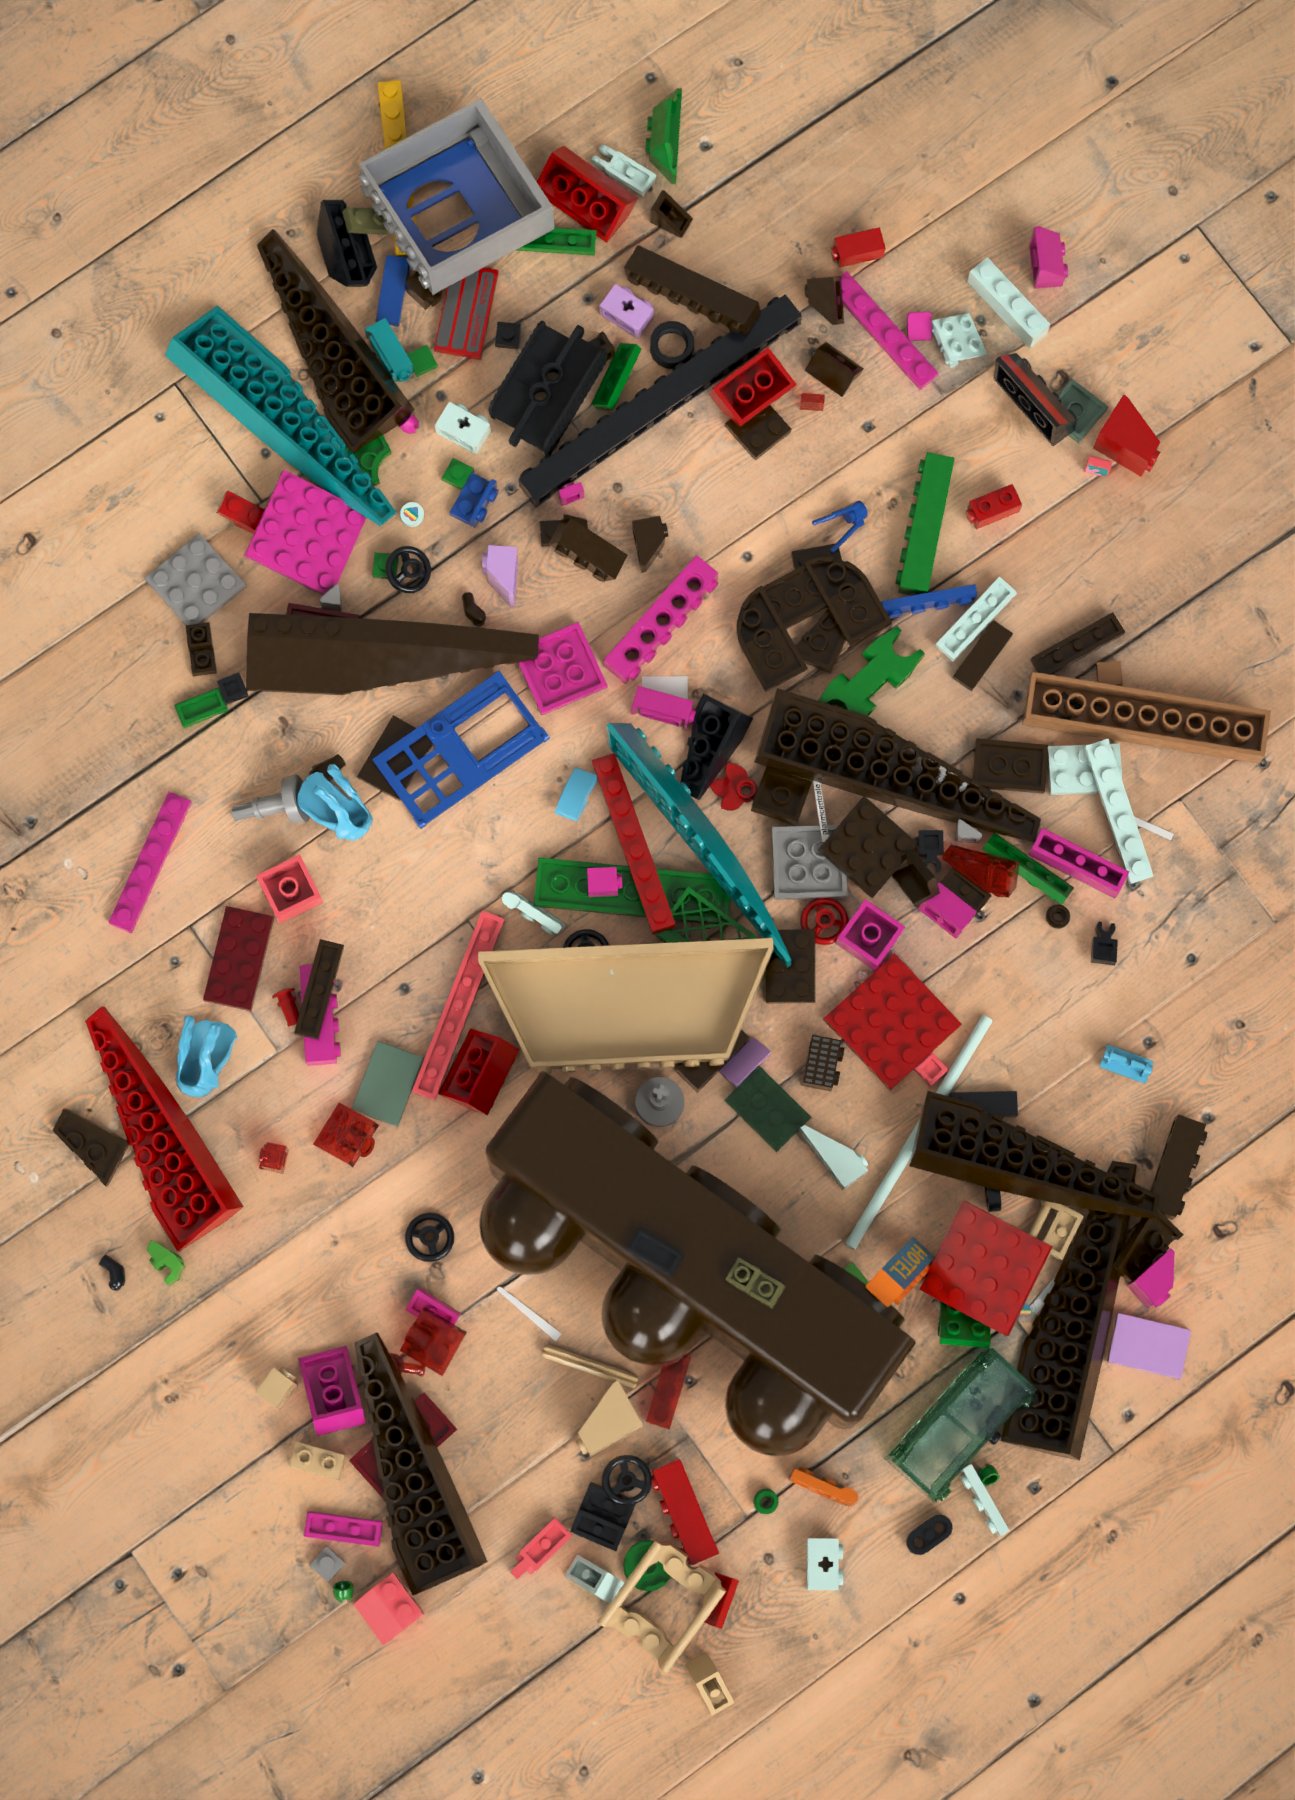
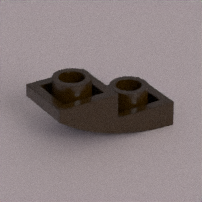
[185,622,217,677]

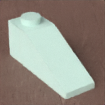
[799,1125,868,1190]

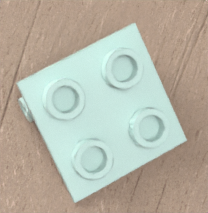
[932,313,987,368]

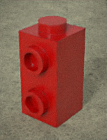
[830,227,886,268]
[966,484,1022,529]

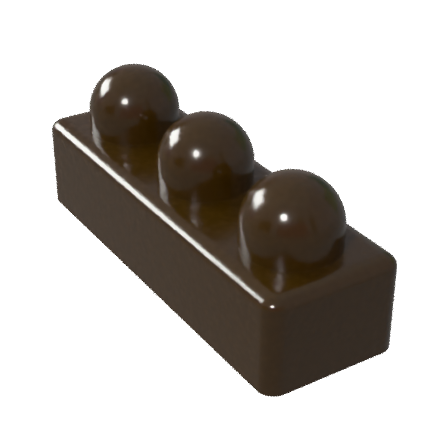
[479,1071,916,1456]

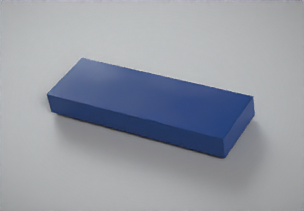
[376,255,409,327]

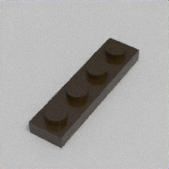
[1030,612,1125,675]
[294,939,344,1041]

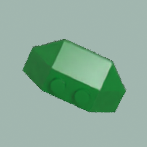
[646,88,682,184]

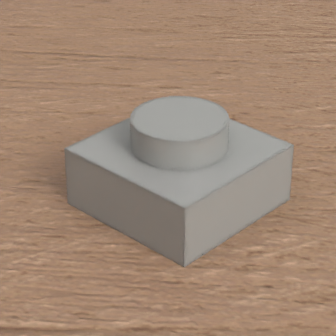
[309,1546,346,1583]

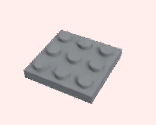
[145,533,246,625]
[772,825,848,900]

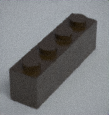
[1150,1115,1208,1220]

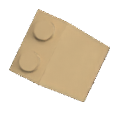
[576,1380,643,1457]

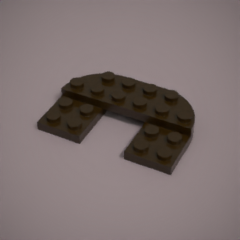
[737,557,892,692]

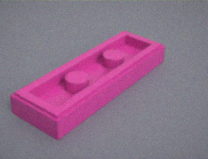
[304,1511,383,1547]

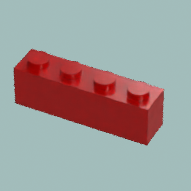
[651,1459,719,1566]

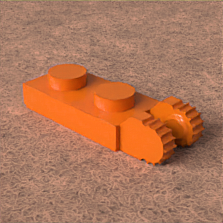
[788,1467,859,1507]

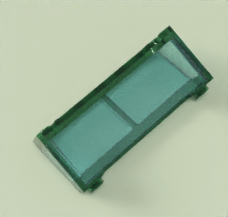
[885,1348,1037,1502]

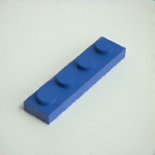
[881,584,977,618]

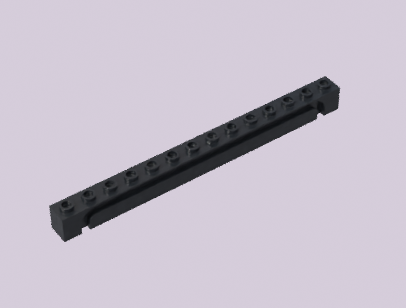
[519,294,802,508]

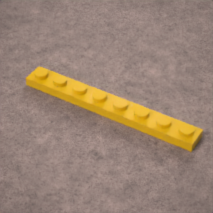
[378,80,416,258]

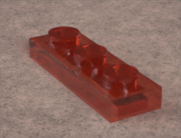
[646,1355,691,1430]

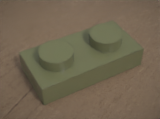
[342,207,388,235]

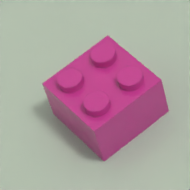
[836,899,905,971]

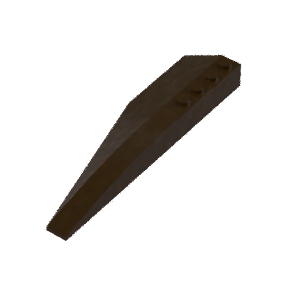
[246,613,539,695]
[754,688,1041,842]
[1000,1161,1137,1461]

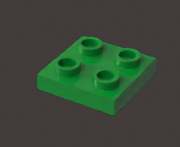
[938,1301,991,1348]

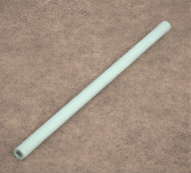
[845,1015,993,1250]

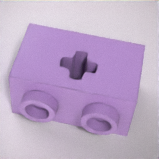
[599,284,654,339]

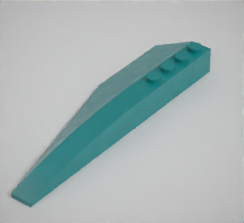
[165,305,396,526]
[606,723,791,968]

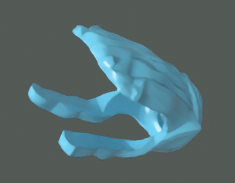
[297,764,373,841]
[175,1016,237,1098]

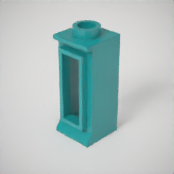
[365,318,414,383]

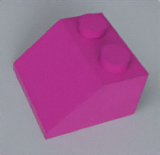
[1029,226,1068,289]
[1127,1249,1174,1308]

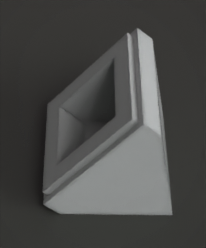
[319,584,342,611]

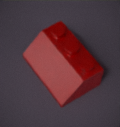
[709,347,797,427]
[438,1028,520,1116]

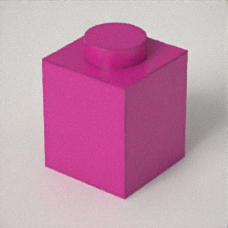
[587,867,622,897]

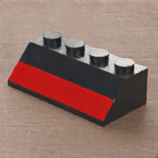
[994,353,1077,446]

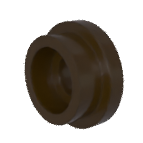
[1046,904,1070,929]

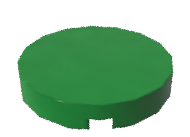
[623,1540,671,1591]

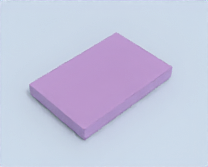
[1107,1313,1191,1380]

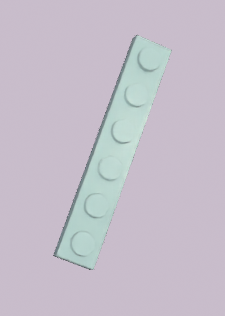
[1084,739,1153,884]

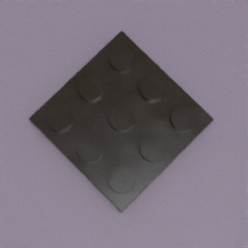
[818,796,918,898]

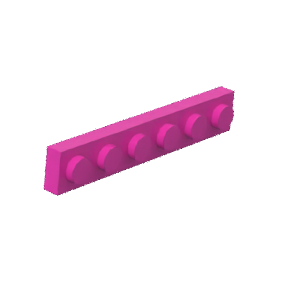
[841,271,939,390]
[108,792,192,934]

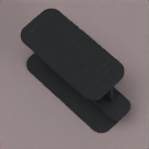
[488,320,607,455]

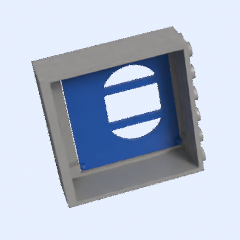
[358,98,555,295]

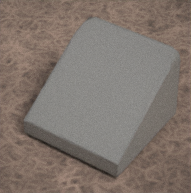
[955,819,982,843]

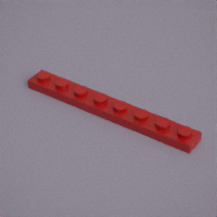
[592,753,676,935]

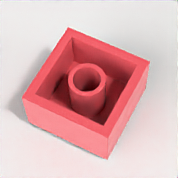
[256,855,323,924]

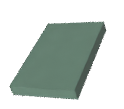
[351,1041,424,1127]

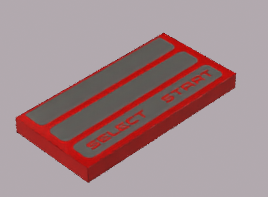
[434,267,499,360]

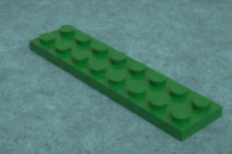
[534,857,730,924]

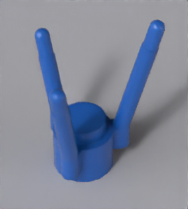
[812,501,868,553]

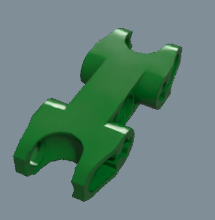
[817,626,925,716]

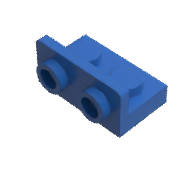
[450,473,499,528]

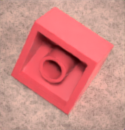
[354,1573,424,1645]

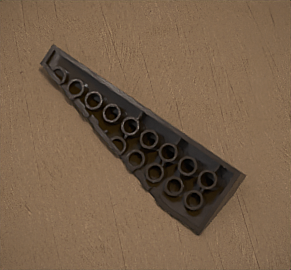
[257,229,415,453]
[909,1091,1160,1219]
[355,1332,488,1596]

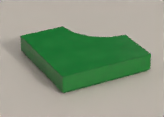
[344,435,392,486]

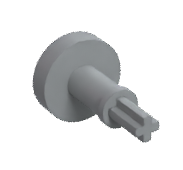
[231,774,310,824]
[635,1077,684,1127]

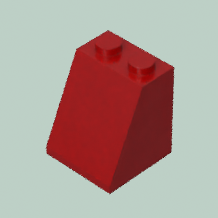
[1093,394,1161,477]

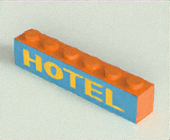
[865,1237,935,1308]

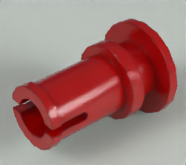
[272,988,299,1027]

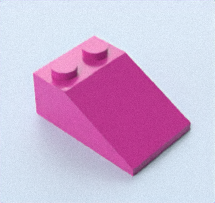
[298,1346,366,1436]

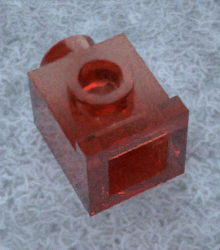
[259,1142,289,1174]

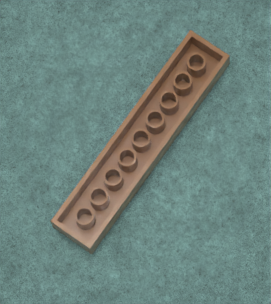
[1022,672,1271,764]

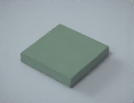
[1058,378,1108,444]

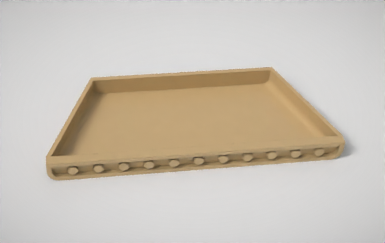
[478,938,774,1073]

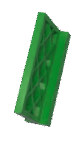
[653,886,760,943]

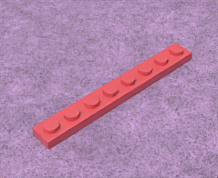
[412,910,505,1101]

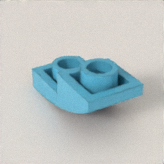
[555,768,598,821]

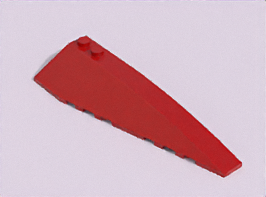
[85,1006,244,1252]

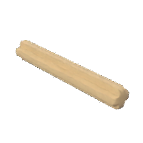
[542,1345,638,1388]

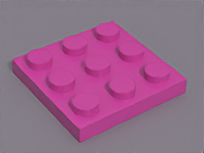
[518,622,608,716]

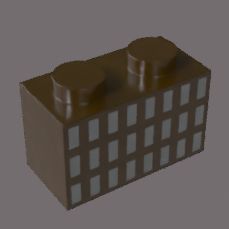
[802,1035,844,1092]

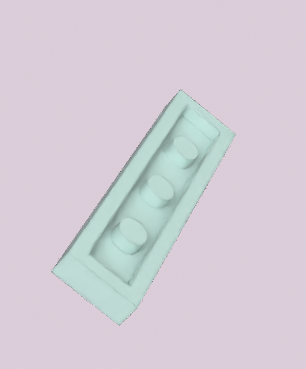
[935,577,1017,662]

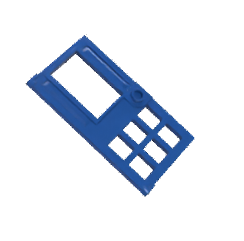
[372,671,550,829]

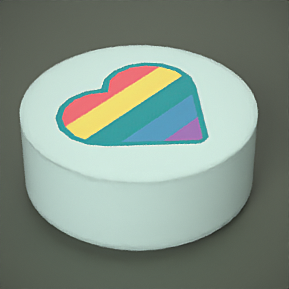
[400,502,424,527]

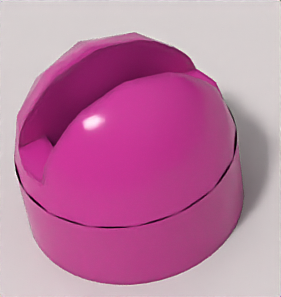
[398,413,419,434]

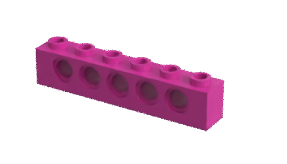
[604,555,719,684]

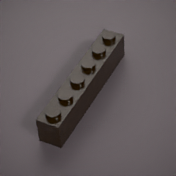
[624,245,761,335]

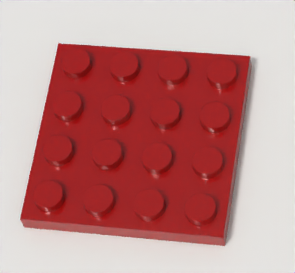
[823,953,962,1091]
[919,1200,1053,1336]

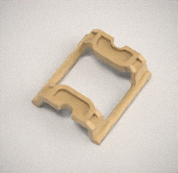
[597,1540,726,1673]

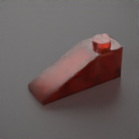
[942,845,1019,898]

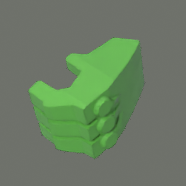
[147,1240,185,1286]

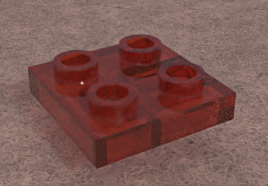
[313,1103,379,1167]
[400,1307,467,1376]

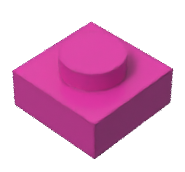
[558,482,584,506]

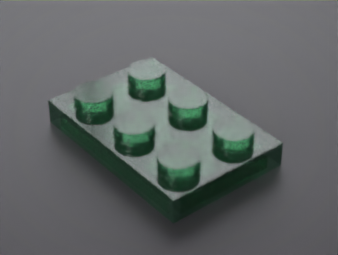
[724,1066,811,1153]

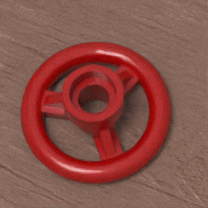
[800,898,849,945]

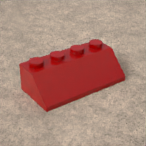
[537,146,638,243]

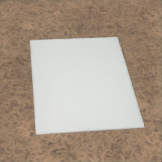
[642,676,688,700]

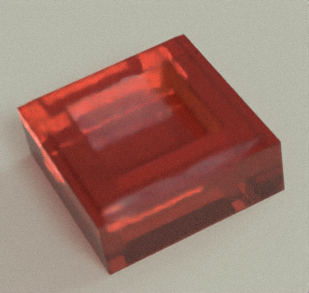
[800,393,825,411]

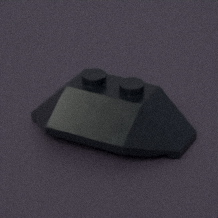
[316,200,377,287]

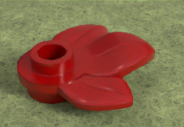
[710,763,758,811]

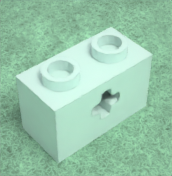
[435,402,491,455]
[806,1538,843,1591]

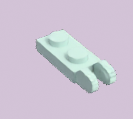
[590,145,656,197]
[501,890,566,935]

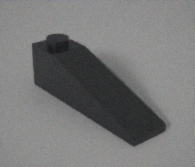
[680,693,753,800]

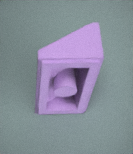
[719,1037,771,1089]

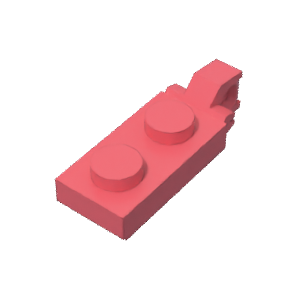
[510,1517,573,1579]

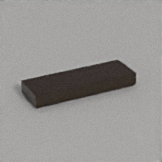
[952,620,1013,691]

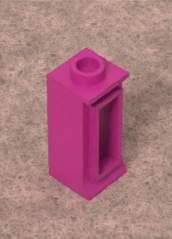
[631,686,696,730]

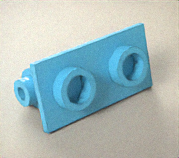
[1099,1044,1153,1084]

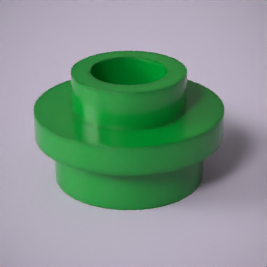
[753,1489,779,1514]

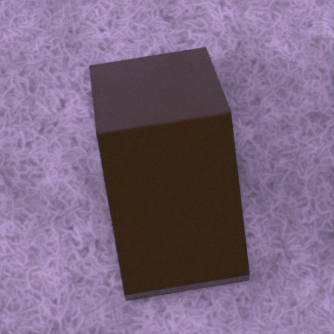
[650,190,693,238]

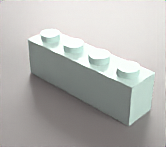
[967,257,1050,349]

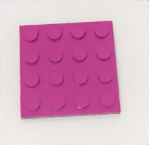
[244,470,366,596]

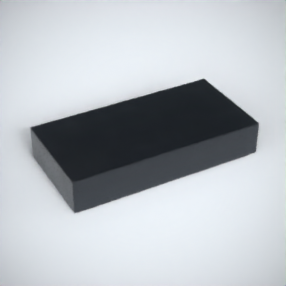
[626,1228,684,1278]

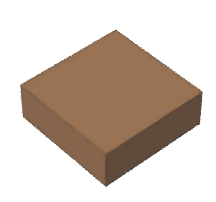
[1096,661,1123,686]

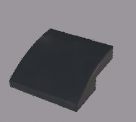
[570,1482,636,1551]

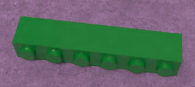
[895,452,955,596]

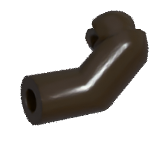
[462,592,486,627]

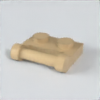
[1028,1200,1084,1260]

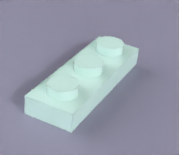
[960,1464,1010,1536]

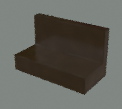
[804,342,864,397]
[892,849,940,907]

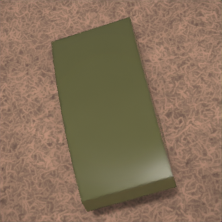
[725,1257,785,1309]

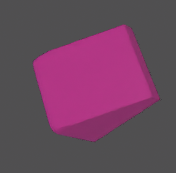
[907,312,932,341]

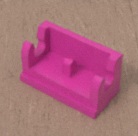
[918,882,977,939]

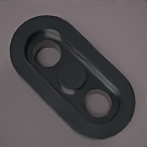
[906,1515,953,1555]

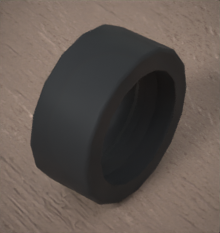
[650,321,694,369]

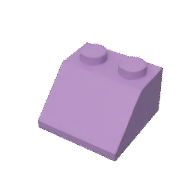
[482,545,518,607]

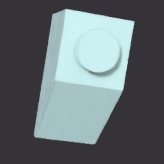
[564,1554,624,1604]

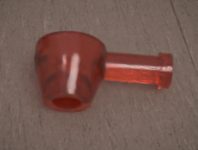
[389,1353,426,1377]

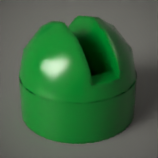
[977,1464,1000,1486]
[333,1581,354,1603]

